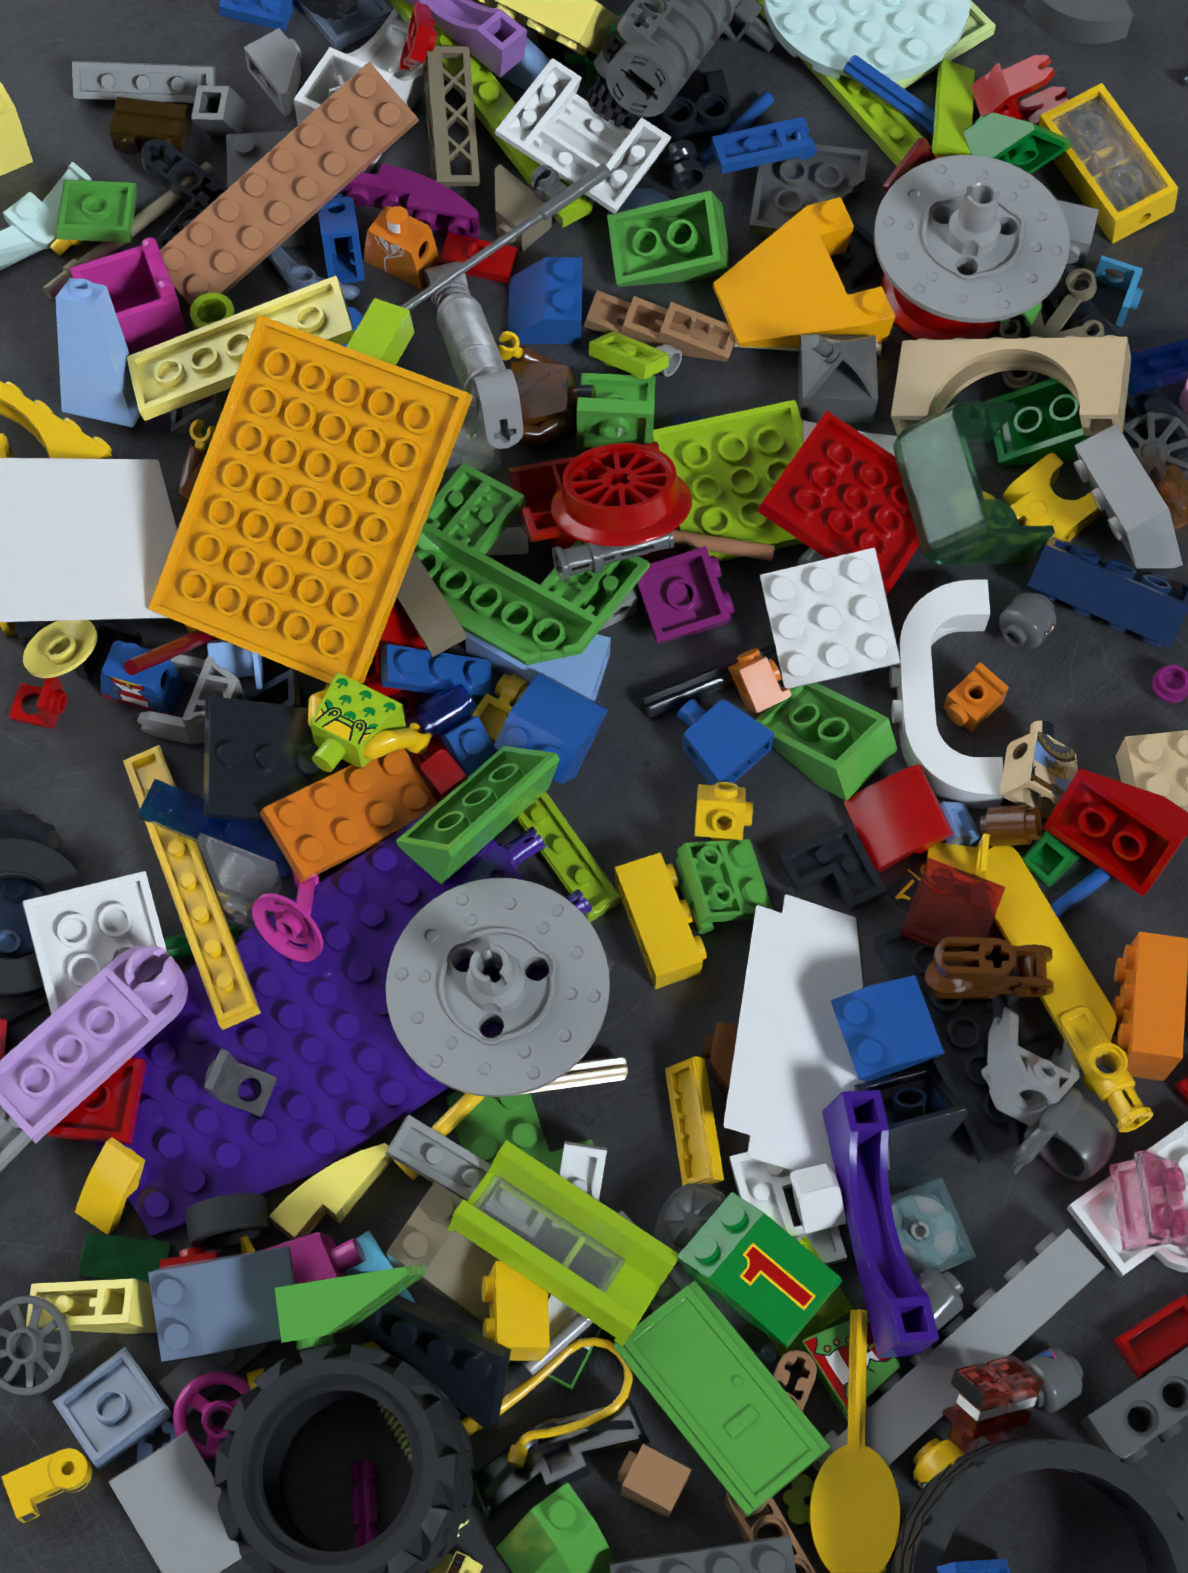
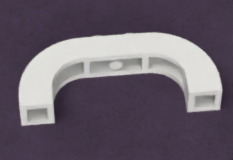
[889,580,1004,809]

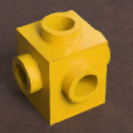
[694,782,753,841]

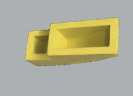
[269,1143,393,1240]

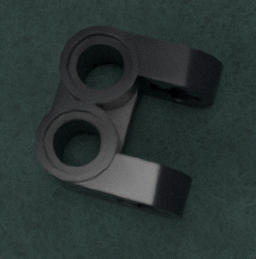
[656,70,731,145]

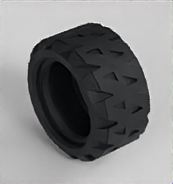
[214,1344,475,1573]

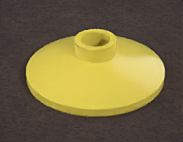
[23,620,97,678]

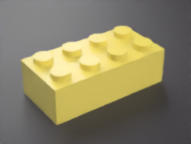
[477,0,617,56]

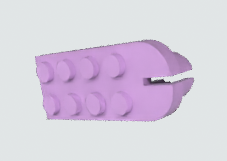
[0,946,188,1144]

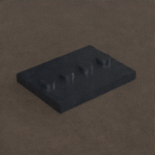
[203,696,352,823]

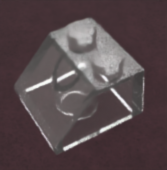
[197,833,284,931]

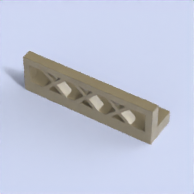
[423,46,480,188]

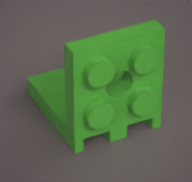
[577,373,656,456]

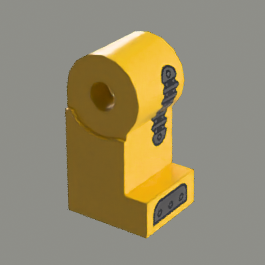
[1,1448,93,1523]

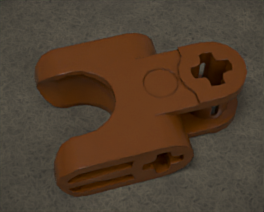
[924,936,1054,1000]

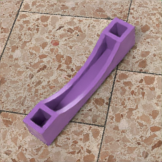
[407,0,527,78]

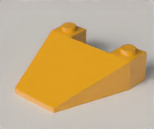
[713,197,895,348]

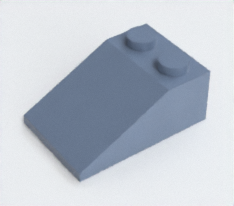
[148,1246,296,1362]

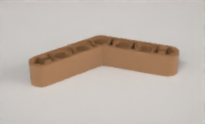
[725,1350,817,1573]

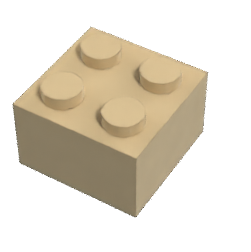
[1115,730,1188,812]

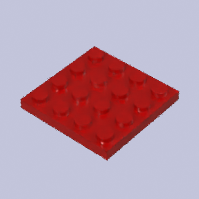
[757,411,951,596]

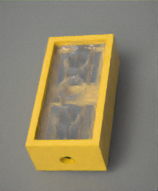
[1039,83,1179,244]

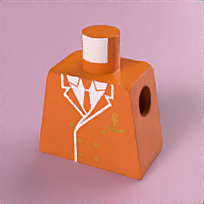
[364,206,440,290]

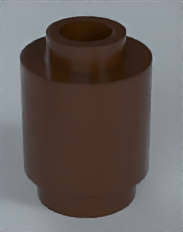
[980,805,1042,847]

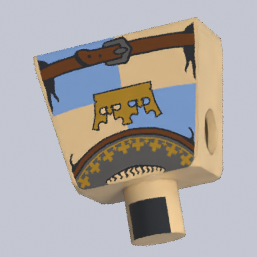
[1000,721,1078,820]

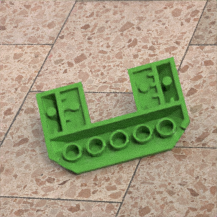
[414,463,650,665]

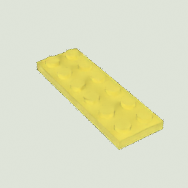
[127,276,355,421]

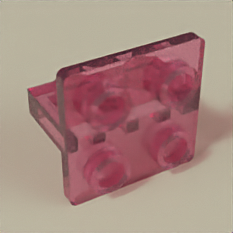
[1109,1150,1188,1252]

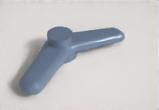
[268,246,360,300]

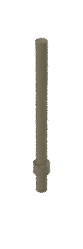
[42,162,215,299]

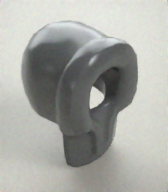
[1012,1087,1116,1181]

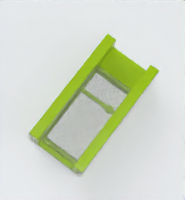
[447,1140,678,1347]

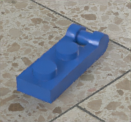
[711,118,817,174]

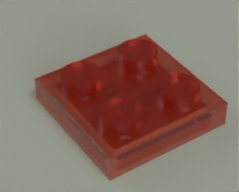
[900,858,1005,948]

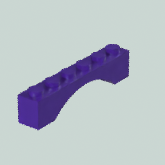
[822,1090,939,1358]

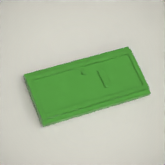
[613,1280,830,1517]

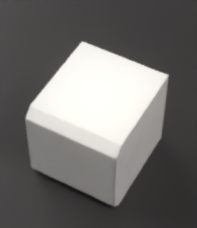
[790,1163,847,1234]

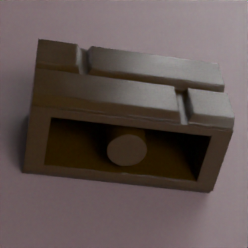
[110,97,192,159]

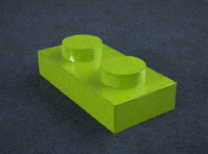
[589,331,669,379]

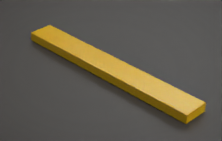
[123,745,261,1030]

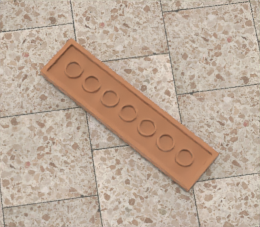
[159,61,419,306]

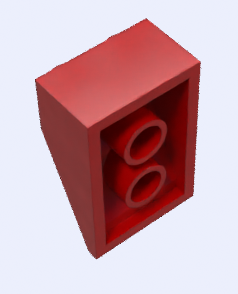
[1043,768,1188,897]

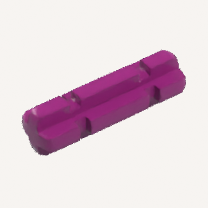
[351,1461,379,1548]

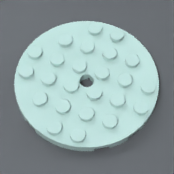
[763,0,971,82]

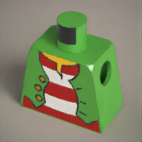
[798,1316,900,1419]

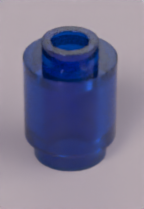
[415,684,477,739]

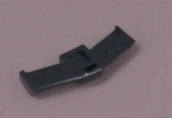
[472,1400,650,1520]

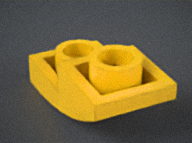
[75,1137,146,1235]

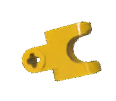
[992,453,1102,559]

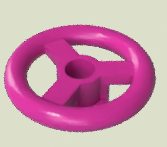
[173,1371,250,1461]

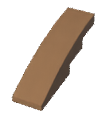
[583,290,735,362]

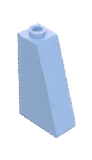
[56,278,141,428]
[464,630,611,701]

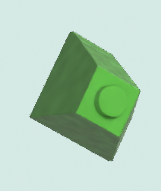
[496,1482,616,1573]

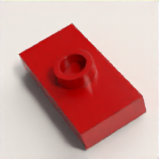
[439,232,518,284]

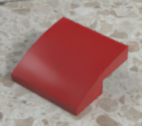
[843,764,954,872]

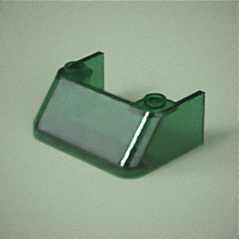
[893,402,1055,565]

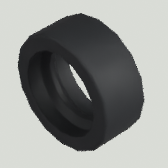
[185,1193,271,1250]

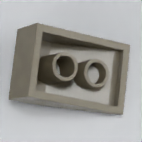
[386,1181,500,1324]

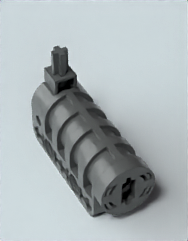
[594,0,778,117]

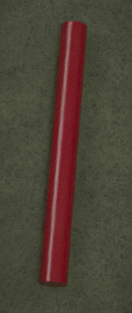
[124,630,217,675]

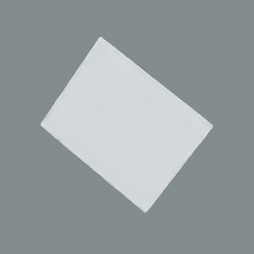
[0,458,177,622]

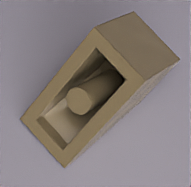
[495,164,552,252]

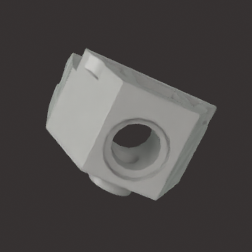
[137,655,247,745]
[982,1007,1079,1127]

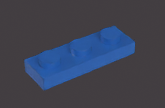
[380,644,493,701]

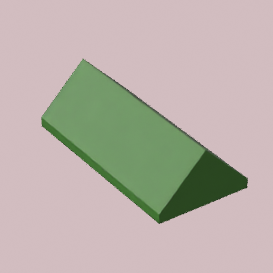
[396,746,560,885]

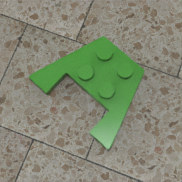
[446,1090,604,1179]

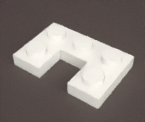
[728,1152,847,1266]

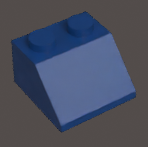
[508,257,582,344]
[493,672,609,784]
[830,975,945,1082]

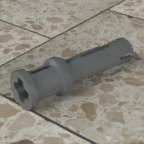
[552,532,674,582]

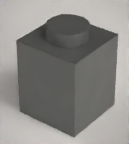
[191,85,248,137]

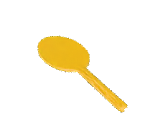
[810,1309,900,1573]

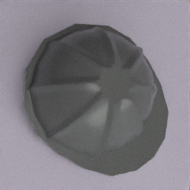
[654,1183,726,1263]

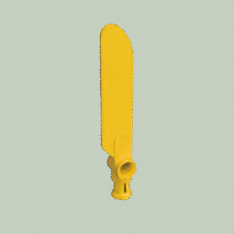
[980,846,1153,1133]

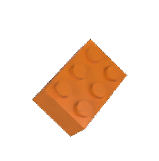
[1111,932,1188,1081]

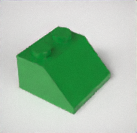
[964,112,1073,174]

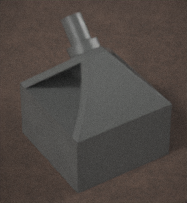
[798,334,878,423]

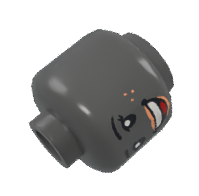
[998,592,1057,650]

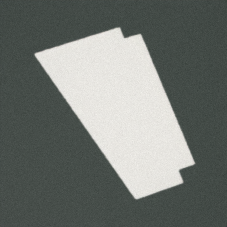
[723,894,865,1182]

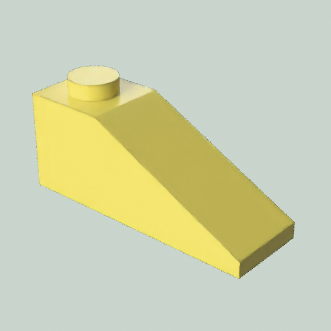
[26,1279,157,1334]

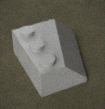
[1074,424,1183,568]

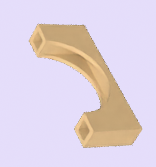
[891,335,1131,436]

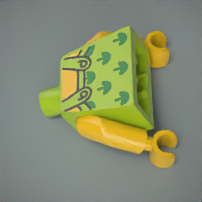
[308,672,432,772]

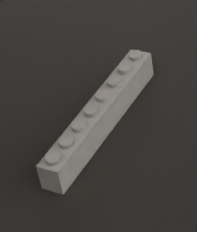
[812,1228,1105,1472]

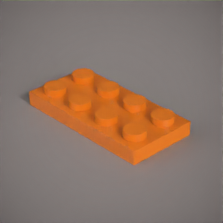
[260,749,438,883]

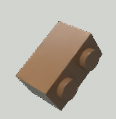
[617,1444,691,1521]

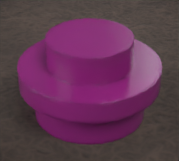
[1152,665,1188,703]

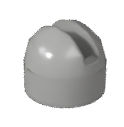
[656,344,682,377]

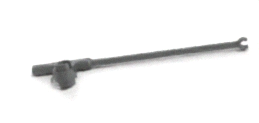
[400,163,611,311]

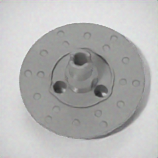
[874,155,1070,323]
[386,878,610,1097]

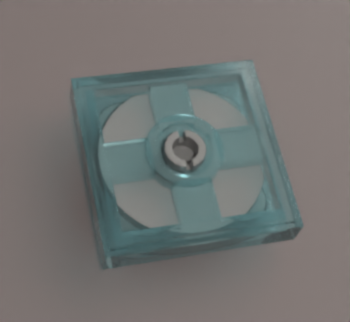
[890,1177,976,1277]

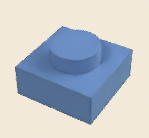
[940,801,981,845]

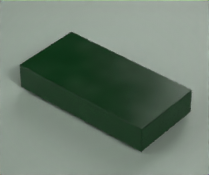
[78,1232,173,1284]

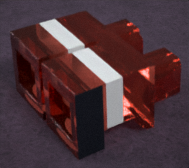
[942,1355,1044,1452]

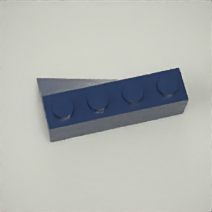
[1027,536,1188,648]

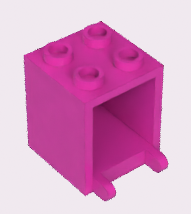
[70,238,187,355]

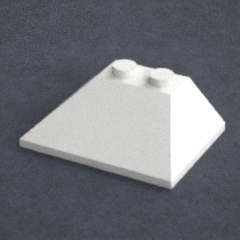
[495,58,671,214]

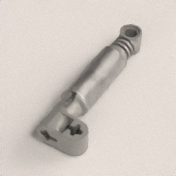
[424,261,524,449]

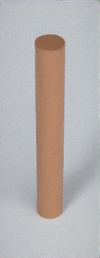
[672,530,775,561]

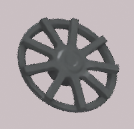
[1123,412,1188,494]
[0,1295,74,1396]

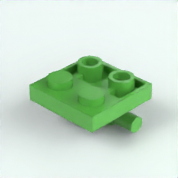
[675,839,773,934]

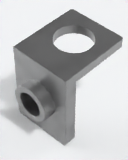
[204,1049,277,1117]

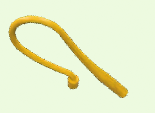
[461,1337,633,1468]

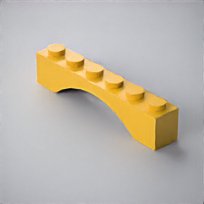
[0,381,113,459]

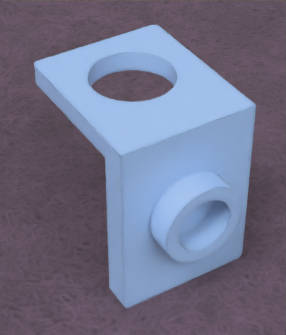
[207,640,265,689]

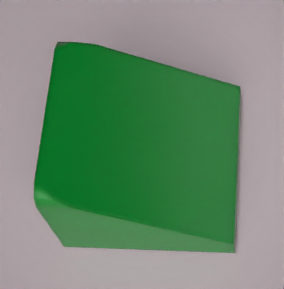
[1022,831,1080,887]

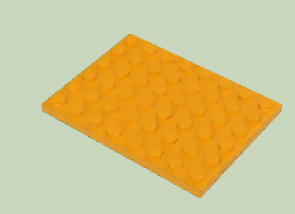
[148,314,473,684]

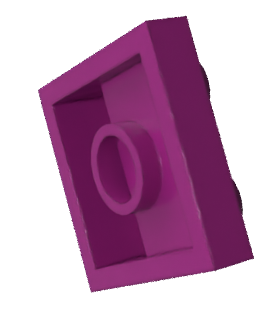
[636,546,734,645]

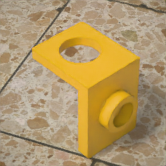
[925,833,990,888]

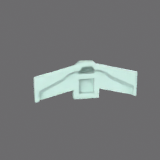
[0,162,92,271]

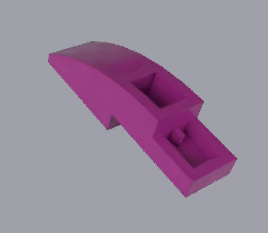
[341,163,480,239]

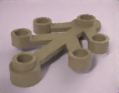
[999,268,1105,391]

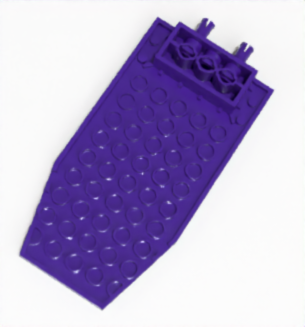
[92,807,592,1238]

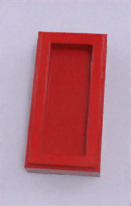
[1112,1294,1188,1378]

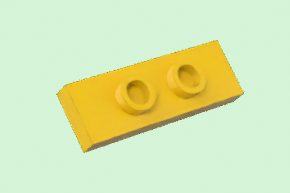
[665,1056,724,1186]

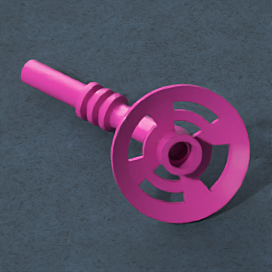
[252,869,323,962]

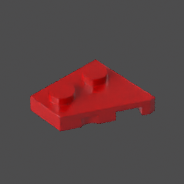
[398,2,437,72]

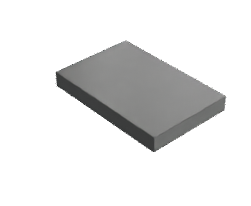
[108,1431,242,1573]

